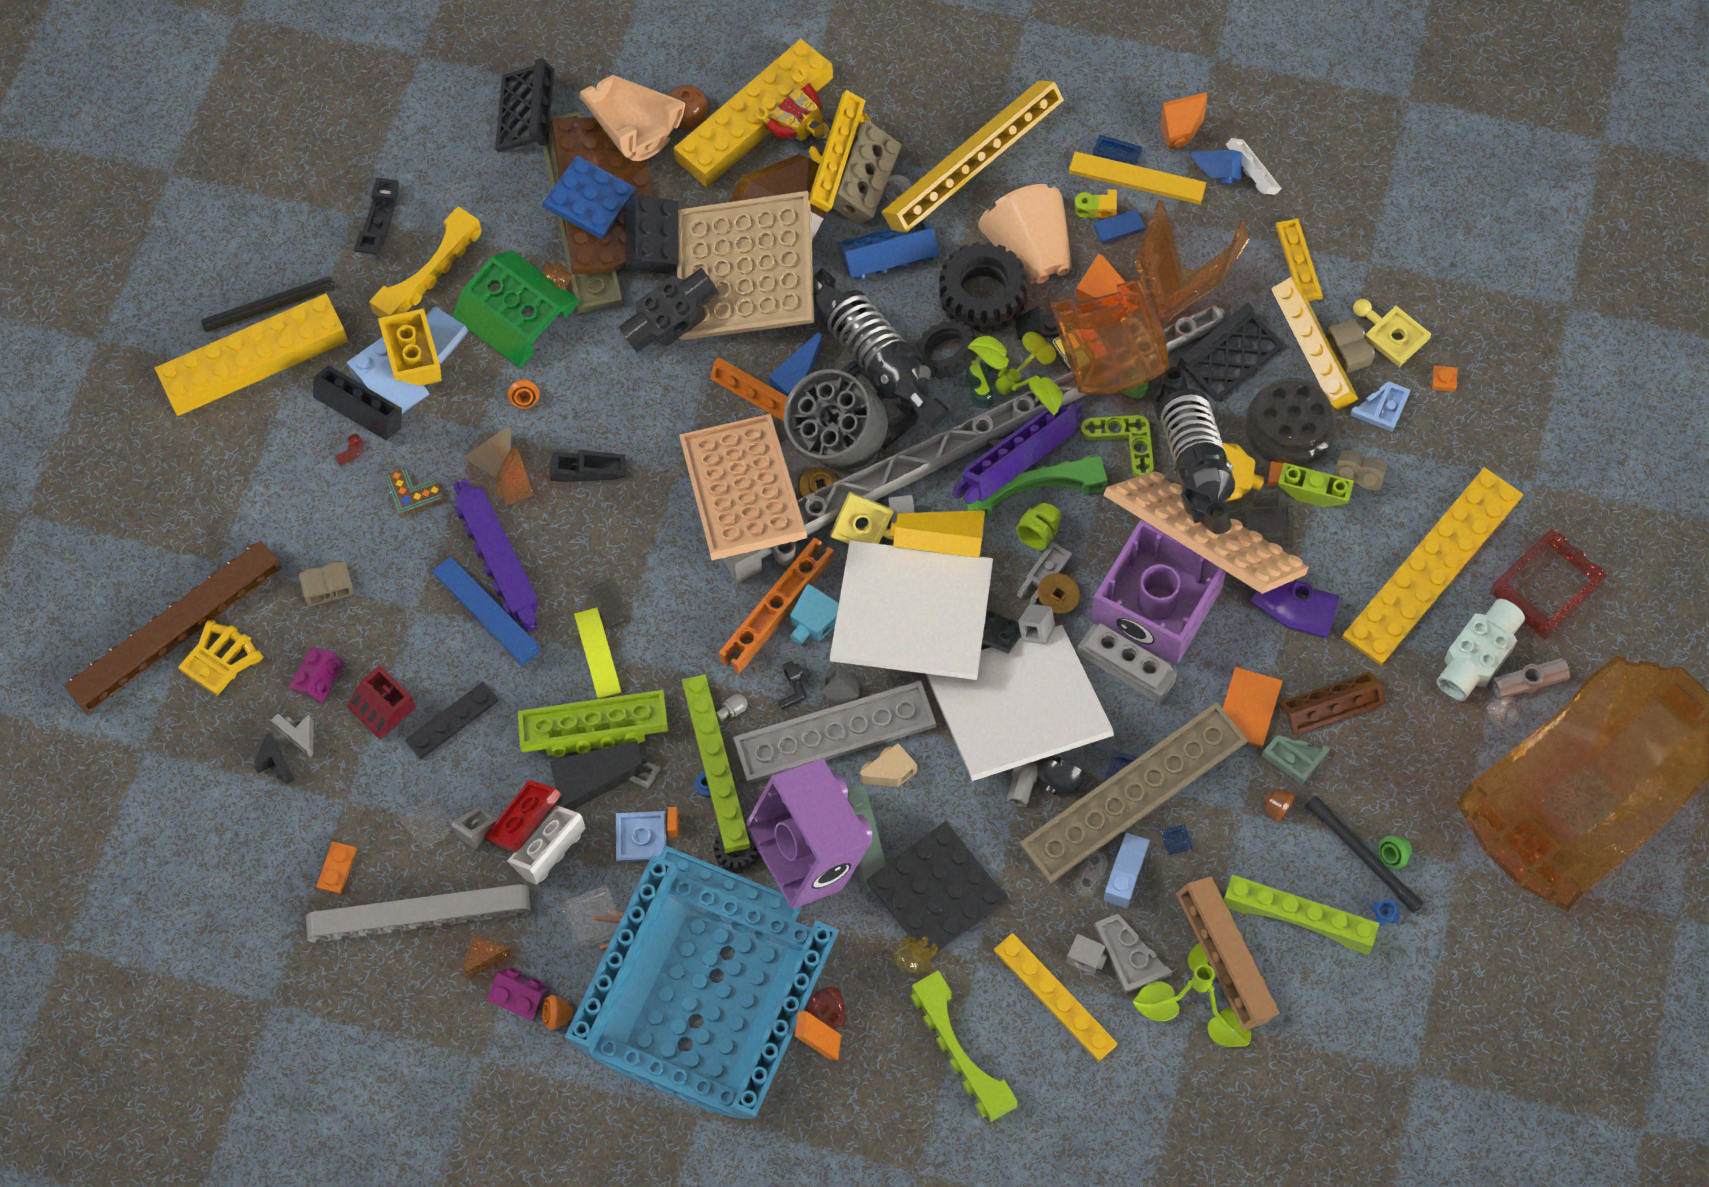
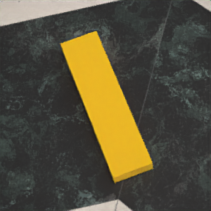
[1276,219,1323,301]

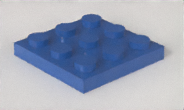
[542,156,636,240]

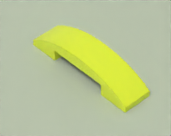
[574,608,622,699]

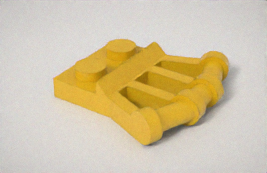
[178,620,263,696]

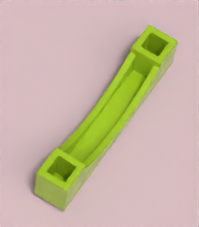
[1224,875,1380,955]
[910,970,1017,1122]

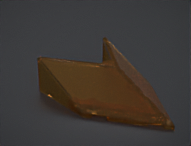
[1134,200,1250,332]

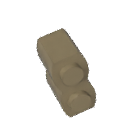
[1326,319,1375,373]
[1334,451,1388,490]
[299,561,355,606]

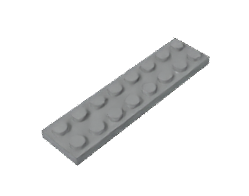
[733,681,936,784]

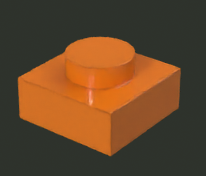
[1432,366,1457,392]

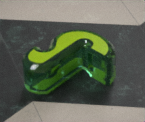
[965,353,999,409]

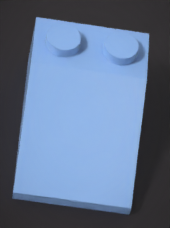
[347,337,430,414]

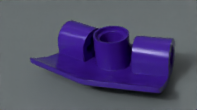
[1251,579,1340,638]

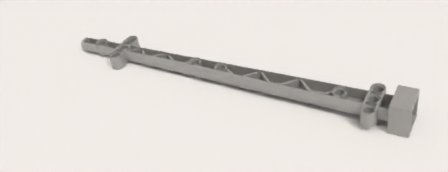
[722,305,1226,584]

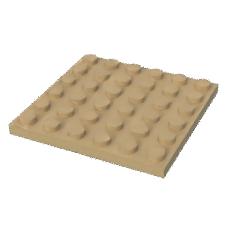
[677,191,814,341]

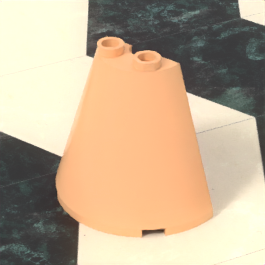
[580,75,685,161]
[978,184,1072,284]

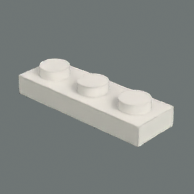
[1226,138,1282,195]

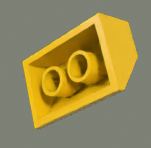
[378,309,442,386]

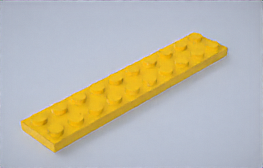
[1342,467,1523,666]

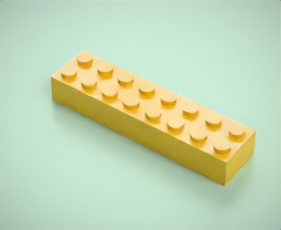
[674,39,833,187]
[155,293,349,416]

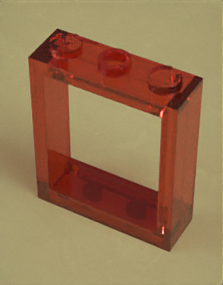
[1490,528,1607,640]

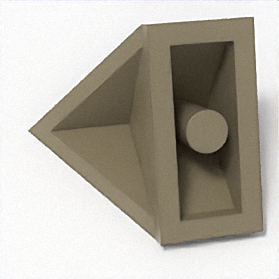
[463,426,511,477]

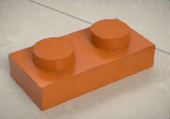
[316,841,357,896]

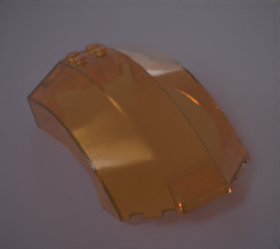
[1456,656,1709,912]

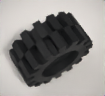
[713,830,759,873]

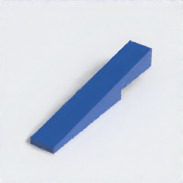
[432,556,540,667]

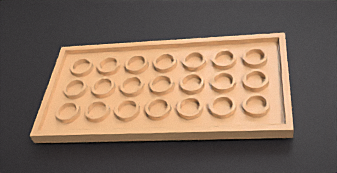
[679,414,807,560]
[1104,472,1309,594]

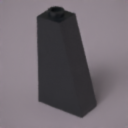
[550,741,648,810]

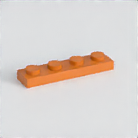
[710,358,788,421]

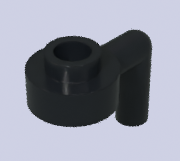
[778,660,807,710]

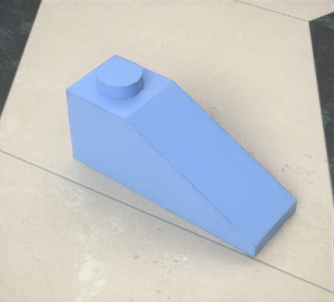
[1104,833,1150,909]

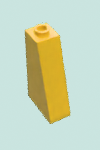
[890,510,985,558]

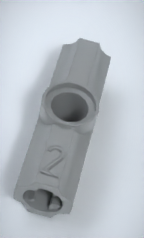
[1492,658,1570,700]
[1006,760,1039,807]

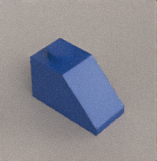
[1191,150,1242,184]

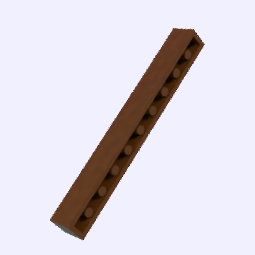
[64,540,282,714]

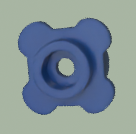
[1371,899,1400,926]

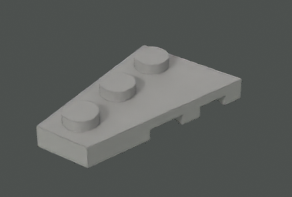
[1094,914,1173,994]

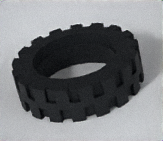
[916,320,977,379]

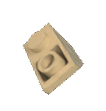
[859,743,917,787]

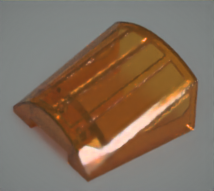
[1049,279,1169,394]

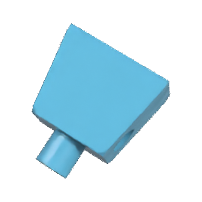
[790,584,839,645]

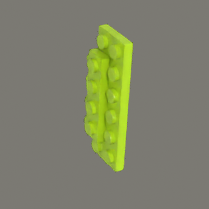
[518,690,668,758]

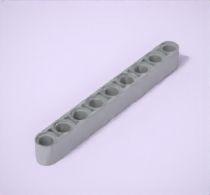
[306,885,531,943]

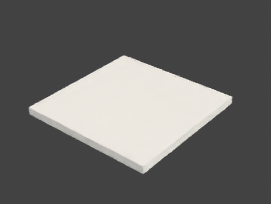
[830,541,993,680]
[925,625,1114,781]

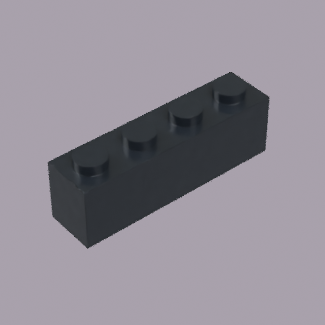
[313,365,402,440]

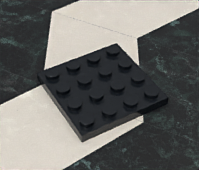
[866,821,1008,960]

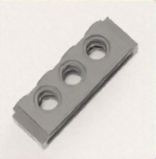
[1077,623,1177,705]

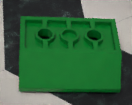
[452,250,580,369]

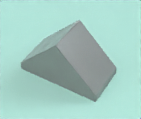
[451,806,498,850]

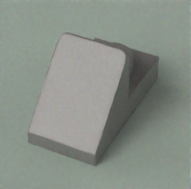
[271,714,314,758]

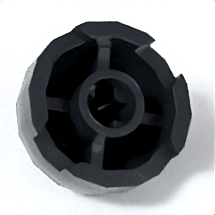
[1037,755,1088,795]

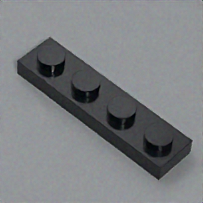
[405,682,498,760]

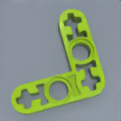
[1081,415,1154,477]

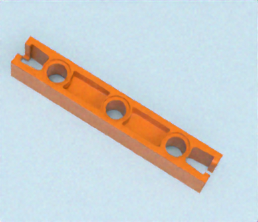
[718,537,834,674]

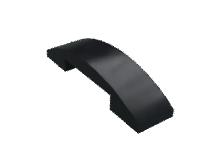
[354,177,399,255]

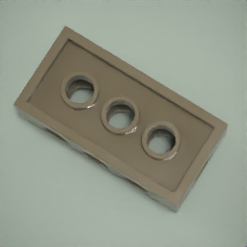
[832,120,902,224]

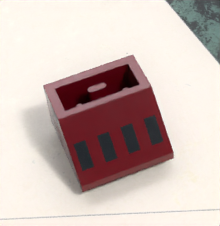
[347,665,416,740]

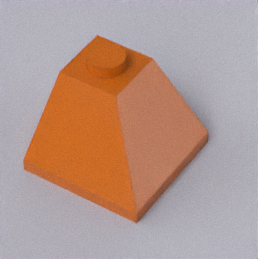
[1160,92,1207,149]

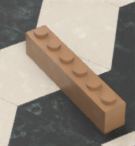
[1176,876,1280,1031]

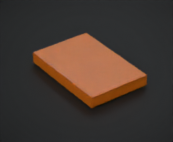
[1222,667,1283,748]

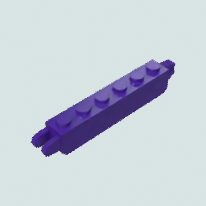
[952,402,1083,505]
[453,478,539,632]

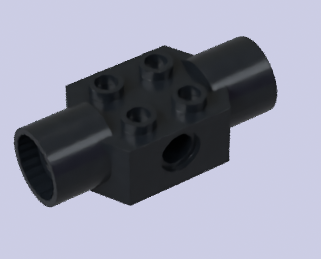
[619,267,720,353]

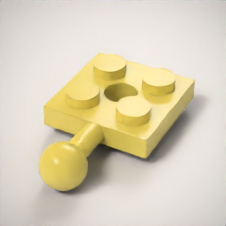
[1353,299,1431,367]
[830,491,894,544]

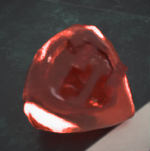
[805,986,846,1029]

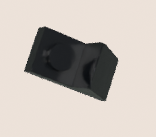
[1016,306,1064,340]
[254,732,295,785]

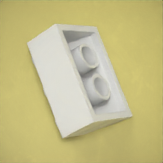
[507,805,586,885]

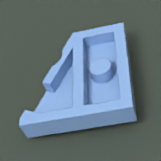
[1350,381,1410,432]

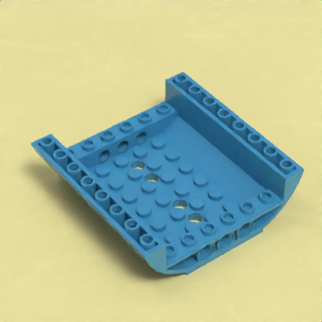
[565,855,839,1119]

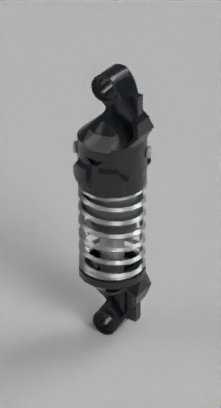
[813,267,950,429]
[1153,366,1235,534]

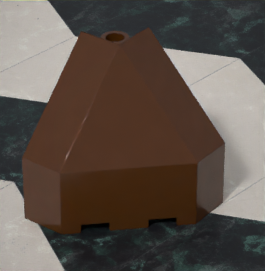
[729,154,824,240]

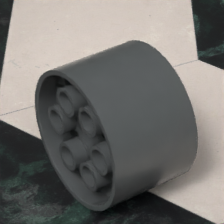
[784,369,888,470]

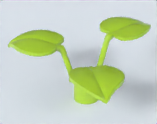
[968,332,1063,416]
[1133,942,1251,1047]

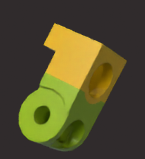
[1075,189,1117,219]

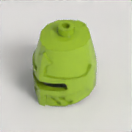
[1016,503,1062,551]

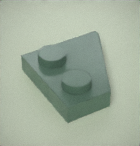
[1262,735,1330,785]

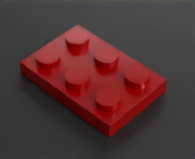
[484,780,562,853]

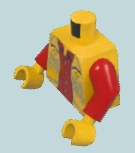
[753,69,824,141]

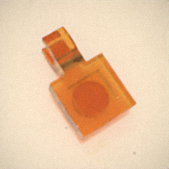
[542,261,572,290]

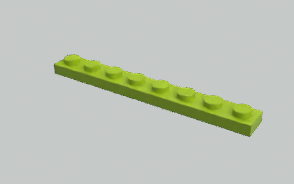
[682,674,750,853]

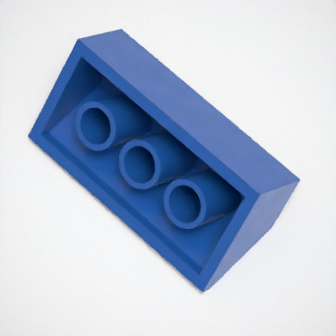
[837,219,939,279]

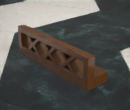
[1279,671,1385,735]

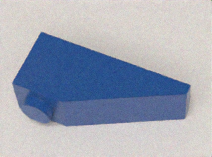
[769,332,823,397]

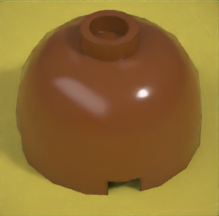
[668,85,710,130]

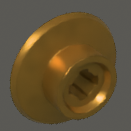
[798,467,838,498]
[1038,573,1080,613]

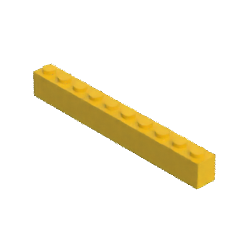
[882,80,1064,233]

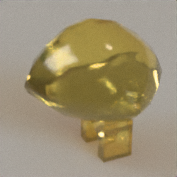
[893,935,938,973]

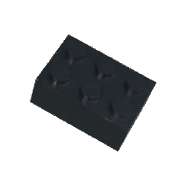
[625,194,679,274]

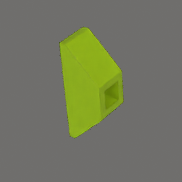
[1278,463,1354,508]

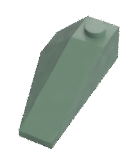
[847,785,886,892]

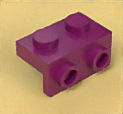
[288,647,344,703]
[487,967,550,1021]

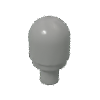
[716,694,748,721]

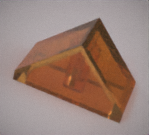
[462,935,512,979]

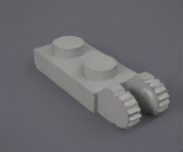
[1017,542,1073,605]

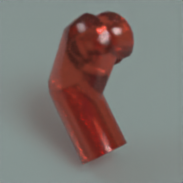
[335,434,363,466]

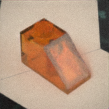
[495,446,534,505]

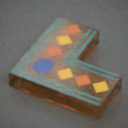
[384,467,444,517]

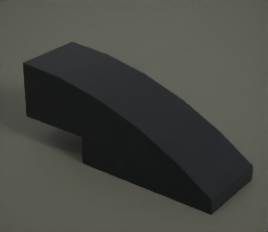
[550,450,625,482]

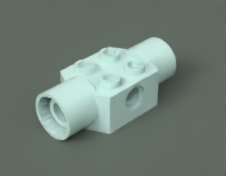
[1437,599,1525,701]

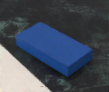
[1094,209,1145,245]

